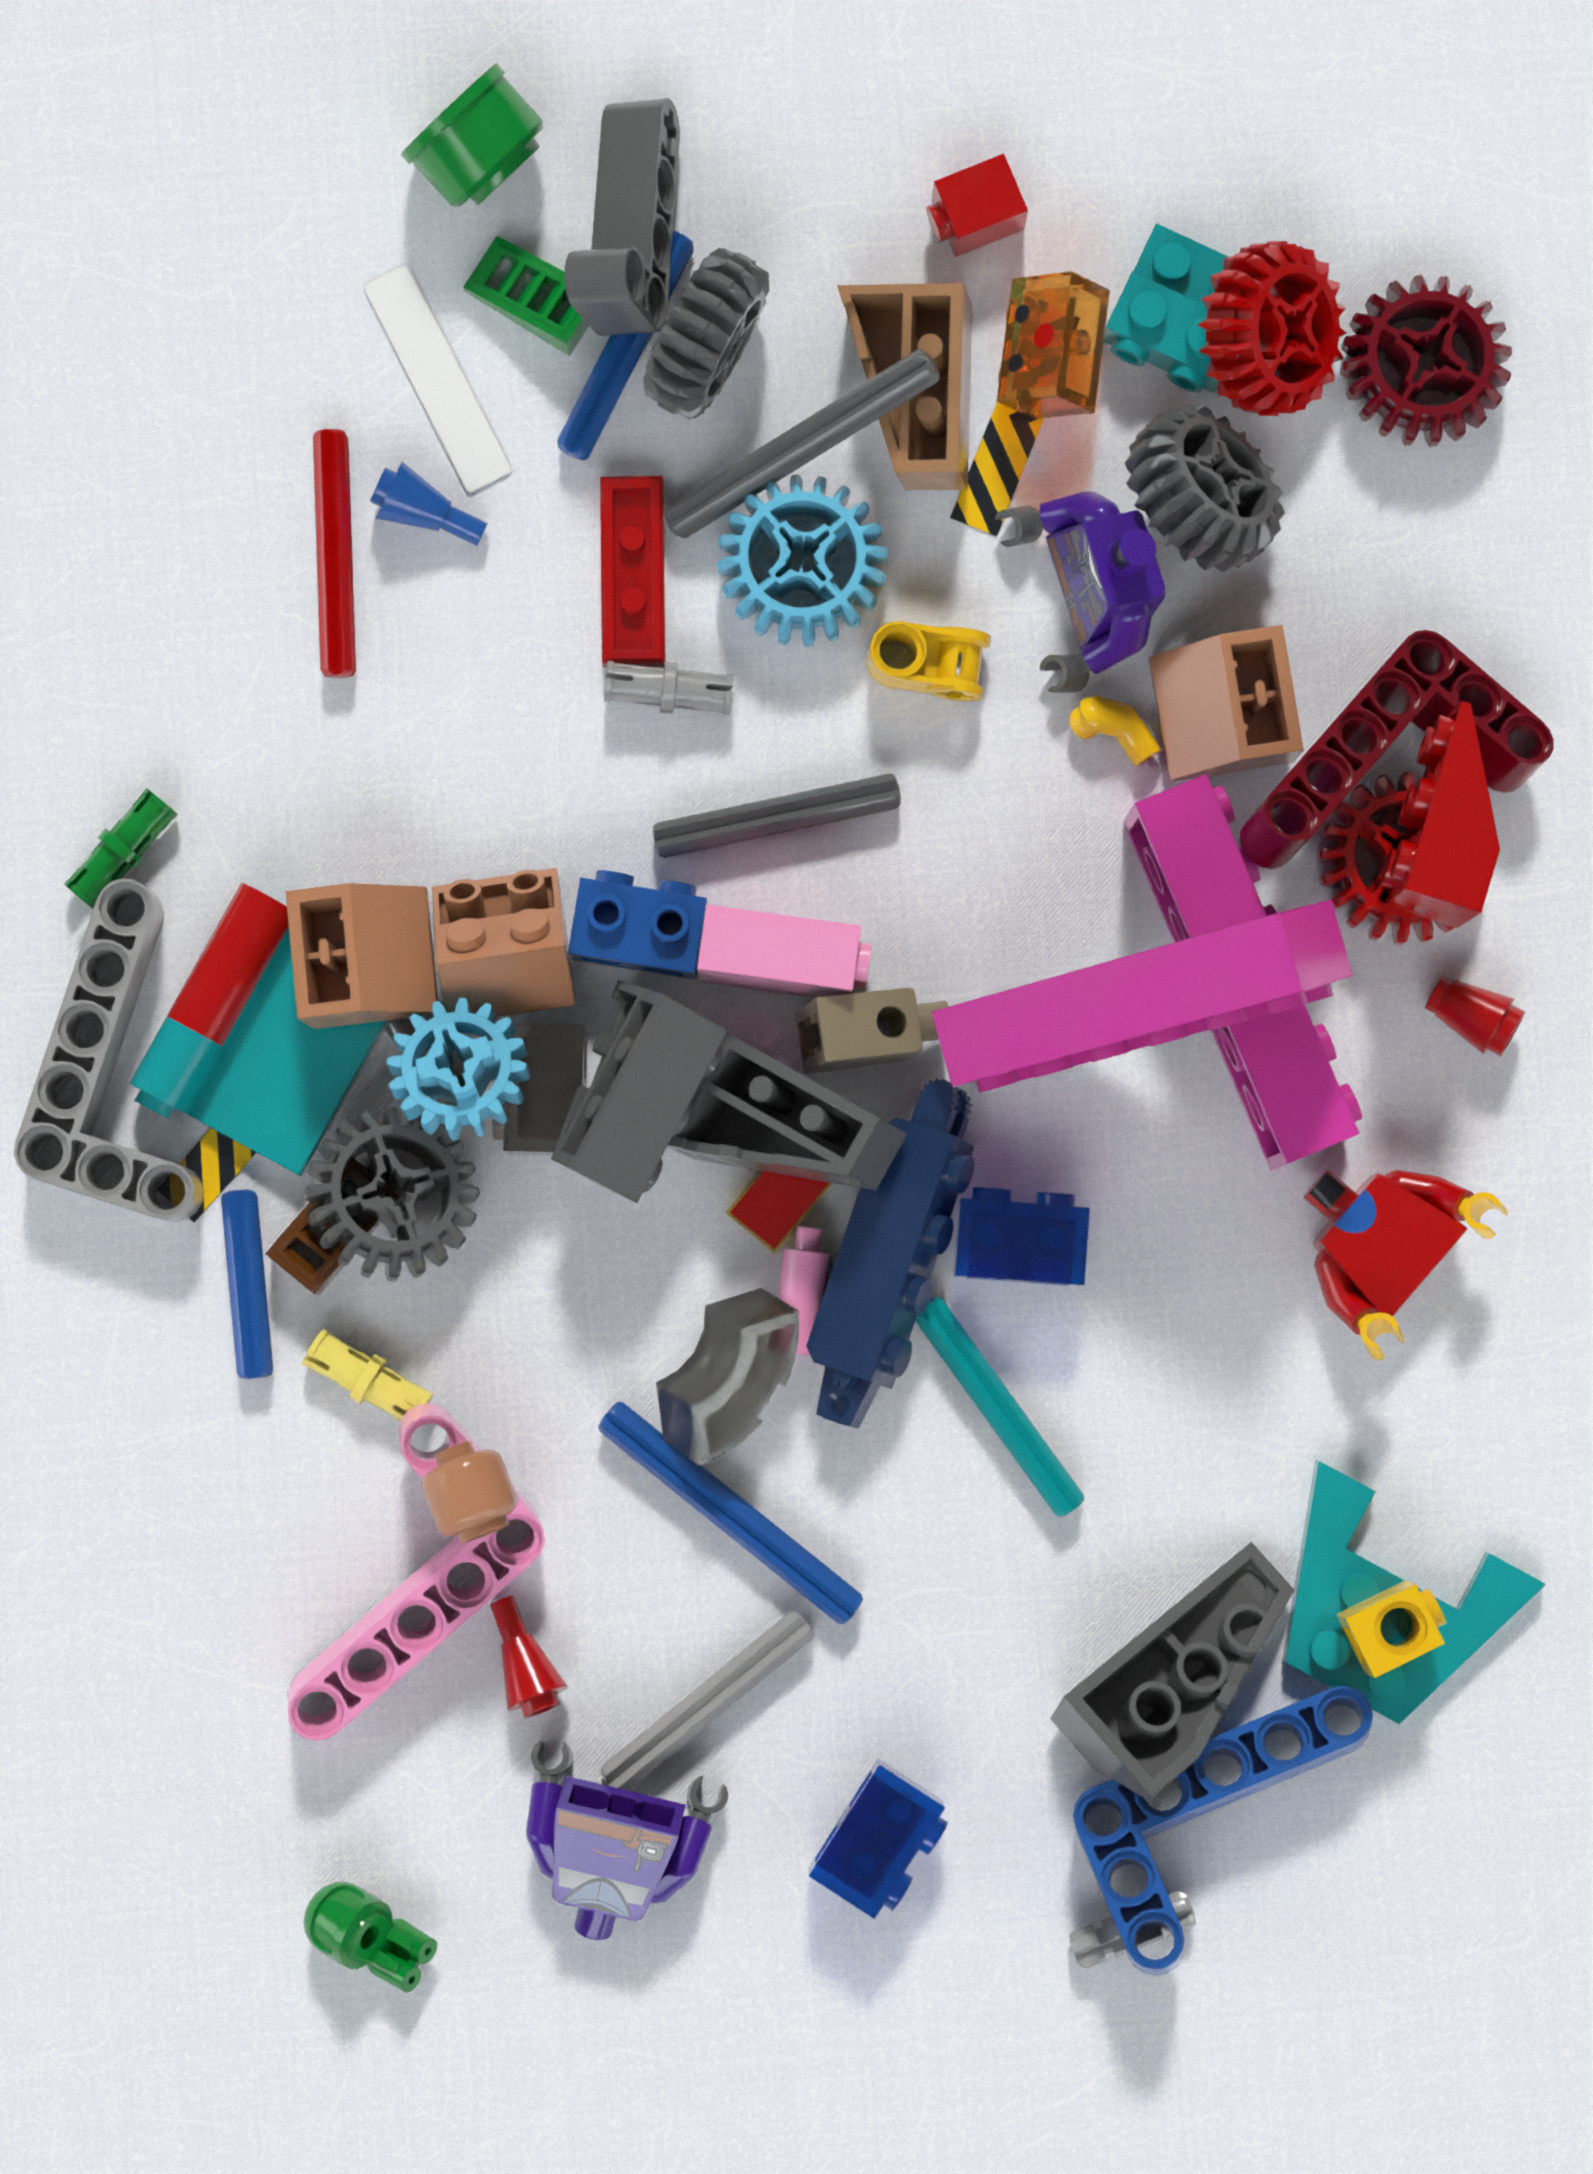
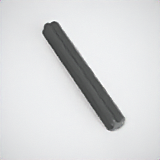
[653,773,901,858]

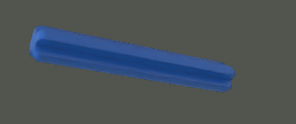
[557,230,694,461]

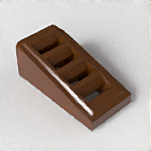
[265,1159,401,1295]

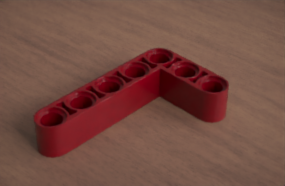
[1240,630,1554,869]

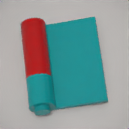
[129,882,388,1176]

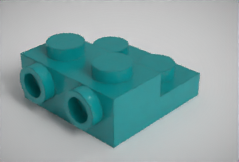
[1101,223,1229,393]

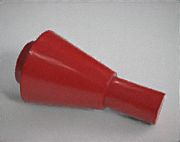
[490,1596,568,1718]

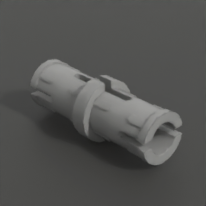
[604,661,734,715]

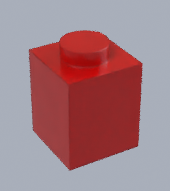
[926,153,1028,257]

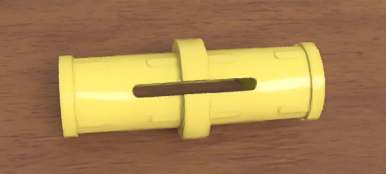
[302,1329,434,1421]

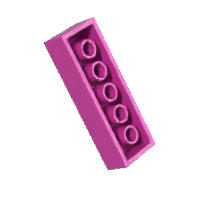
[1123,773,1362,1171]
[931,899,1353,1093]

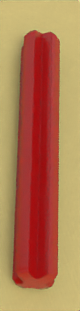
[313,429,356,678]

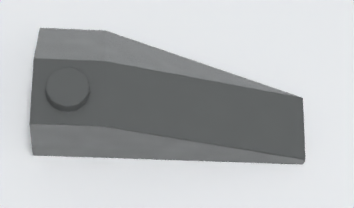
[1050,1542,1294,1800]

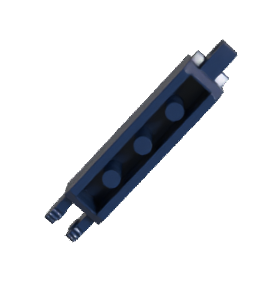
[806,1078,974,1429]

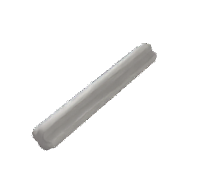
[601,1610,814,1791]

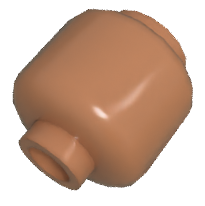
[421,1441,518,1544]

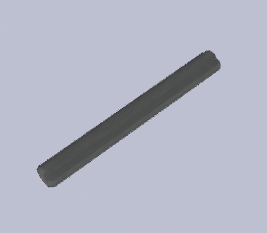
[663,349,940,538]

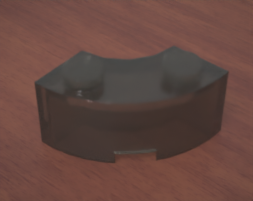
[656,1288,799,1466]

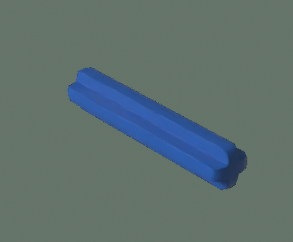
[221,1189,273,1379]

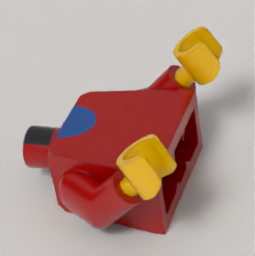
[1303,1169,1508,1360]

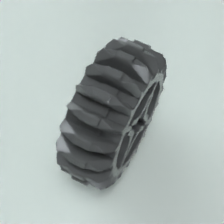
[643,248,769,419]
[1124,404,1285,573]
[304,1107,480,1281]

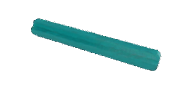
[915,1297,1085,1517]

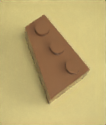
[837,283,972,490]

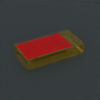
[725,1171,833,1254]

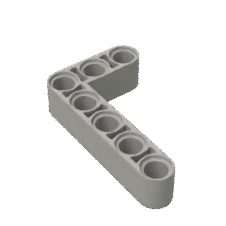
[14,878,204,1222]

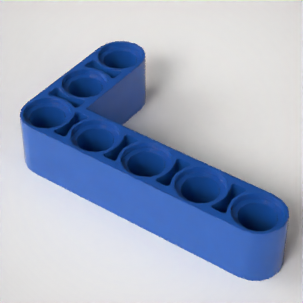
[1073,1686,1373,1976]

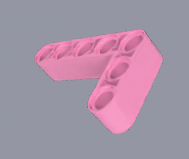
[287,1403,545,1741]

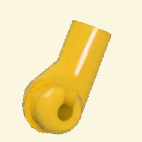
[1069,695,1161,767]

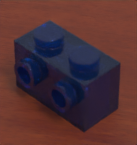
[952,1187,1090,1287]
[808,1758,948,1919]

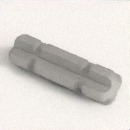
[1069,1891,1196,1968]

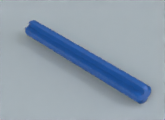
[598,1402,863,1625]

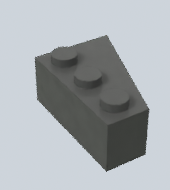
[551,980,728,1203]
[667,1032,907,1190]

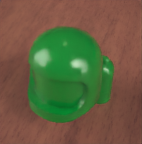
[303,1882,437,1993]

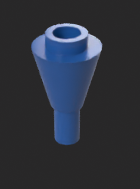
[370,461,488,546]

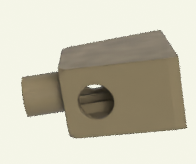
[795,988,949,1074]

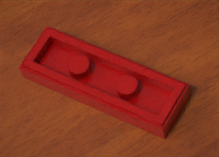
[600,476,666,667]

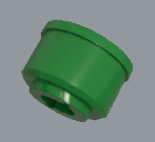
[400,63,543,207]

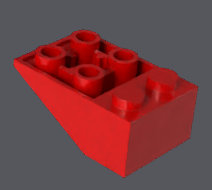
[1380,701,1500,928]

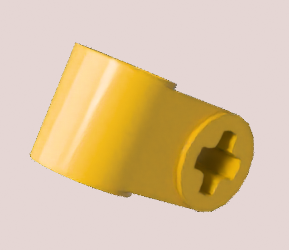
[866,621,991,702]

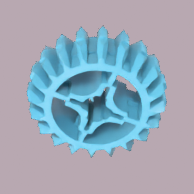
[717,474,888,647]

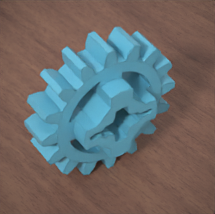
[386,998,530,1140]

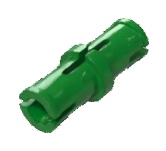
[64,788,178,909]

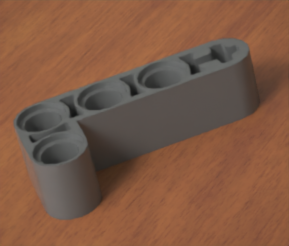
[564,98,680,336]

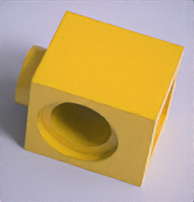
[1336,1580,1446,1678]

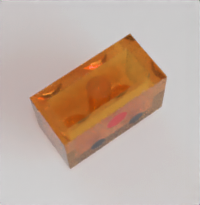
[996,271,1110,419]

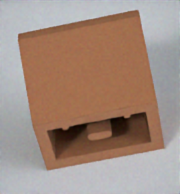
[1149,625,1304,782]
[432,868,576,1017]
[285,883,438,1029]

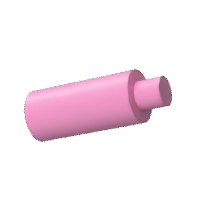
[772,1226,830,1355]

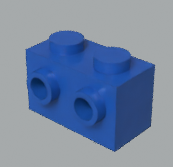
[568,870,708,980]

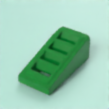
[463,236,589,356]

